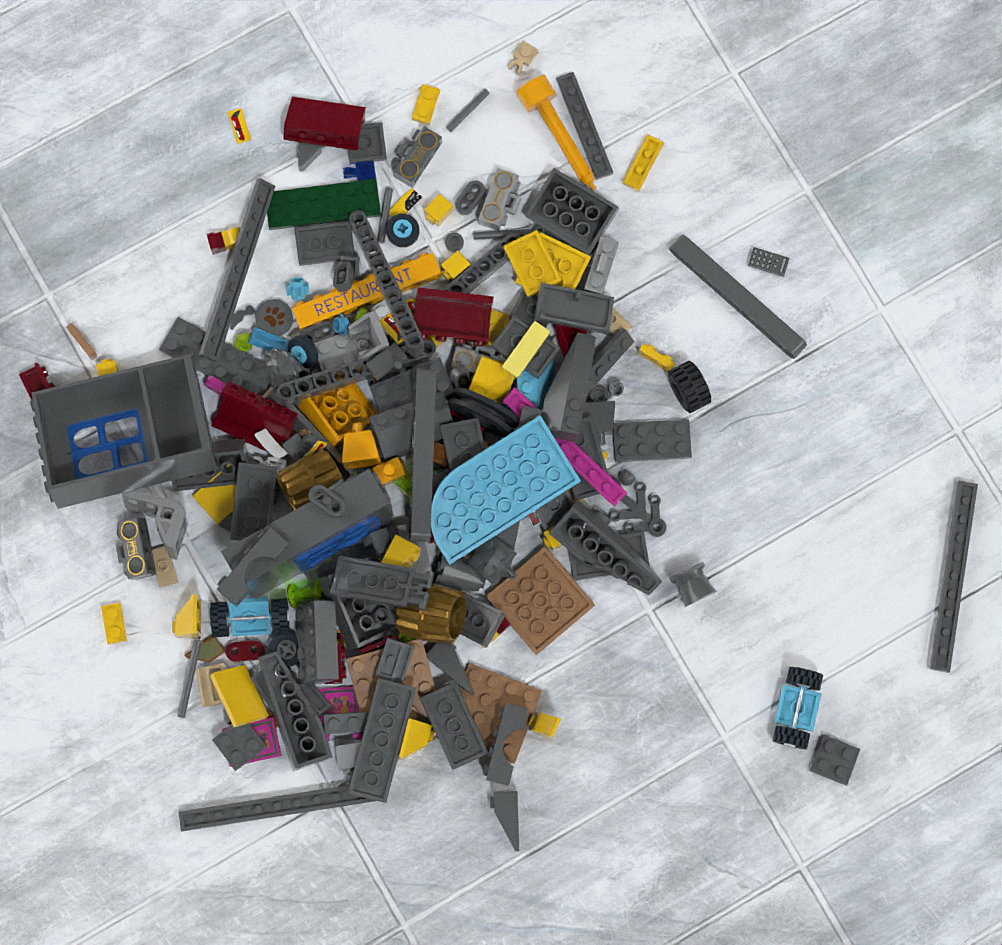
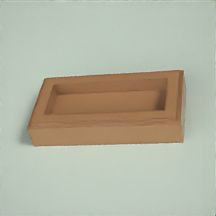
[66,323,97,360]

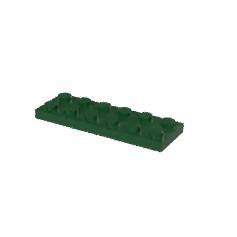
[267,179,381,230]

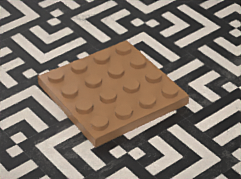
[486,547,595,656]
[346,639,436,720]
[459,663,542,764]

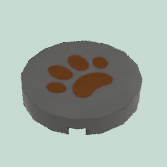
[255,299,293,337]

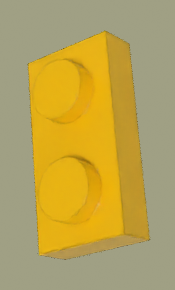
[412,84,440,125]
[638,343,676,372]
[101,603,128,645]

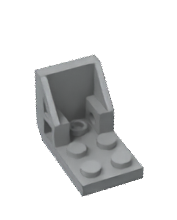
[314,311,389,377]
[122,491,188,560]

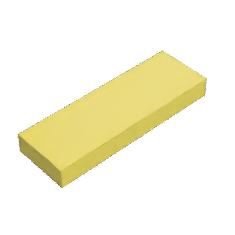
[502,321,551,379]

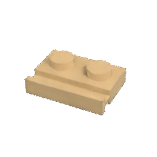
[196,663,225,708]

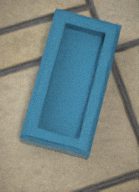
[249,327,289,351]

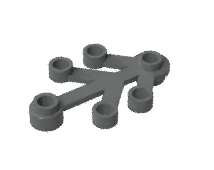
[609,481,666,537]

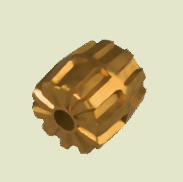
[277,451,344,512]
[396,583,466,644]

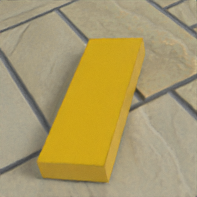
[622,134,664,192]

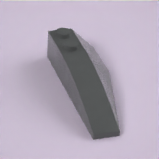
[541,333,596,443]
[549,499,662,595]
[258,651,333,772]

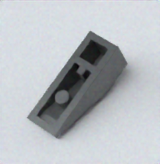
[426,643,475,696]
[490,791,519,851]

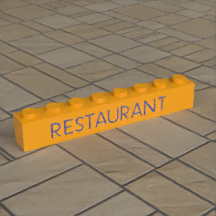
[292,253,442,331]

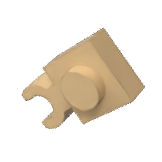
[508,40,538,76]

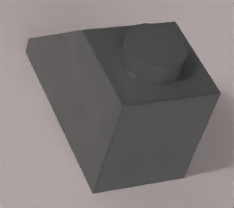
[298,142,325,172]

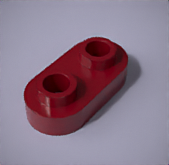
[225,641,265,662]

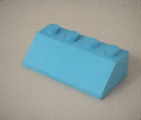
[516,360,554,420]

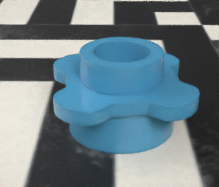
[333,314,349,336]

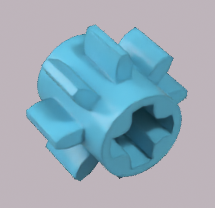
[286,277,309,300]

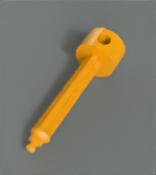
[516,74,597,191]

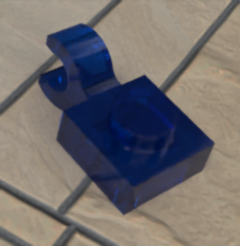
[343,161,376,181]

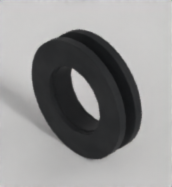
[447,387,520,437]

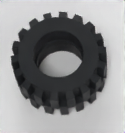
[668,361,711,413]

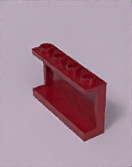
[283,96,366,151]
[414,287,494,346]
[211,382,298,453]

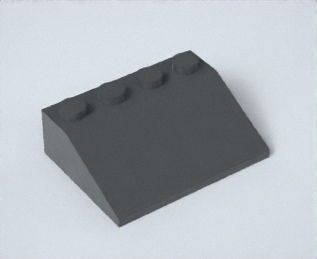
[525,168,619,255]
[318,554,398,650]

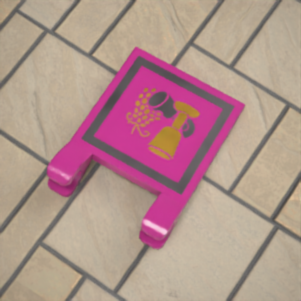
[319,686,361,741]
[222,717,282,767]

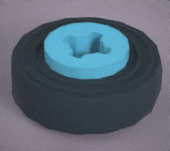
[386,214,420,247]
[288,335,319,369]

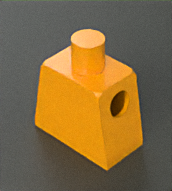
[342,422,382,470]
[370,457,410,488]

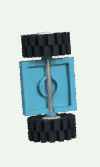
[210,597,290,638]
[773,666,823,750]

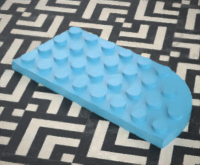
[431,415,581,565]

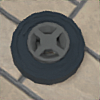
[268,633,299,668]

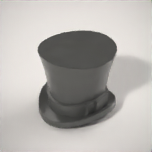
[669,562,717,607]

